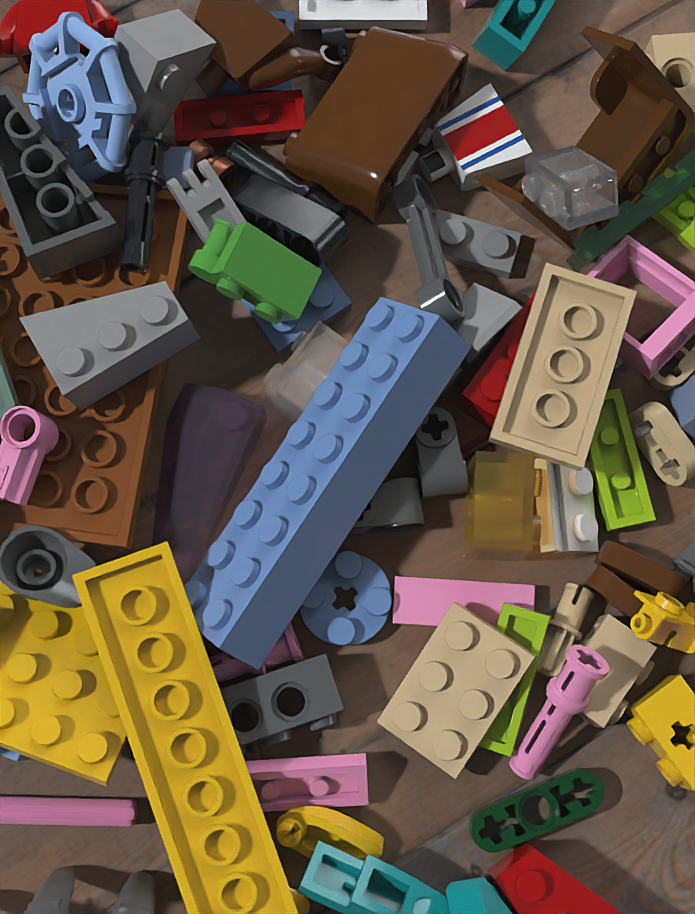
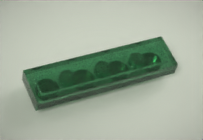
[565,149,695,273]

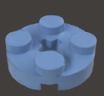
[300,551,392,646]

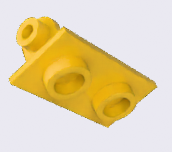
[630,590,695,654]

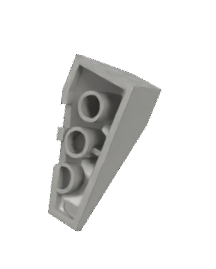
[435,283,522,402]

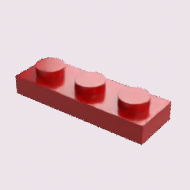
[174,89,306,147]

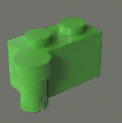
[188,219,322,324]

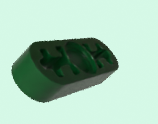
[469,768,604,853]

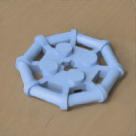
[22,11,137,183]

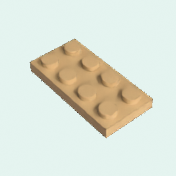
[488,263,637,471]

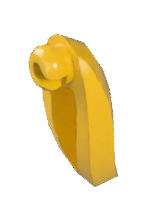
[276,806,384,861]

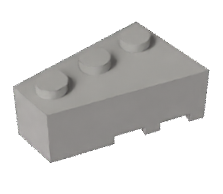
[102,9,217,166]
[19,281,201,411]

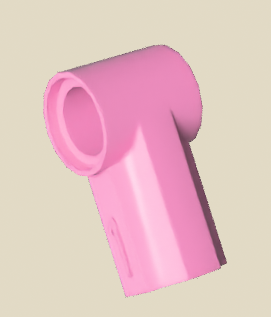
[0,406,59,506]

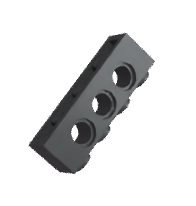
[220,653,344,755]

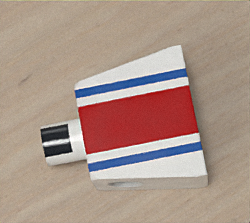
[419,83,533,191]

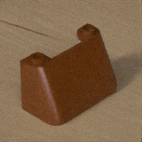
[283,26,469,225]

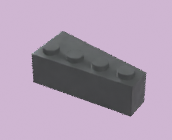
[0,85,123,280]

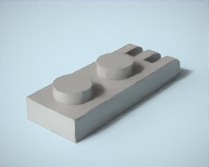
[166,159,246,244]

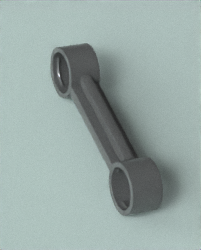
[391,174,466,324]

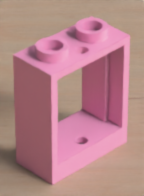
[587,235,695,380]

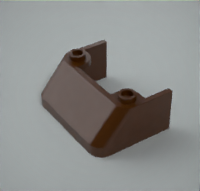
[477,26,695,261]

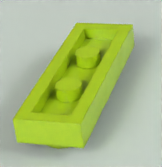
[587,388,656,532]
[479,602,552,757]

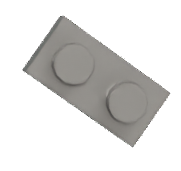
[434,209,522,279]

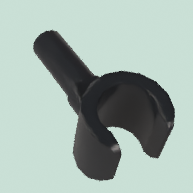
[321,26,349,70]

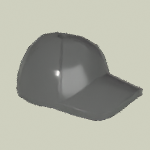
[0,525,96,608]

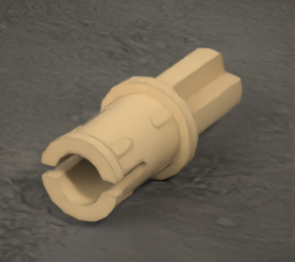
[537,583,595,677]

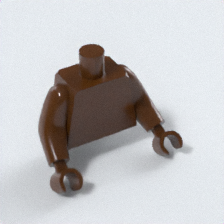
[194,0,342,97]

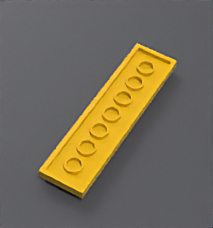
[72,541,298,914]

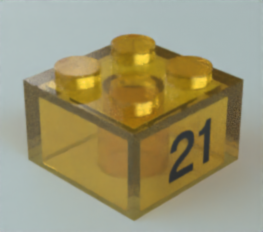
[463,451,542,562]

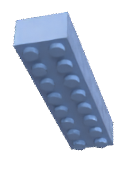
[184,297,471,670]

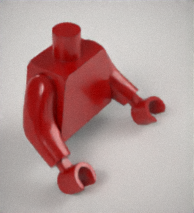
[0,0,121,74]

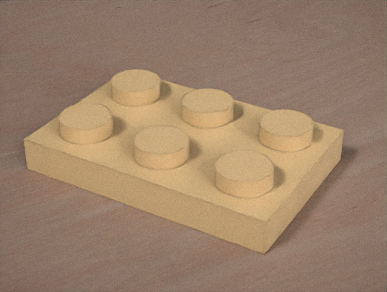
[377,602,537,779]

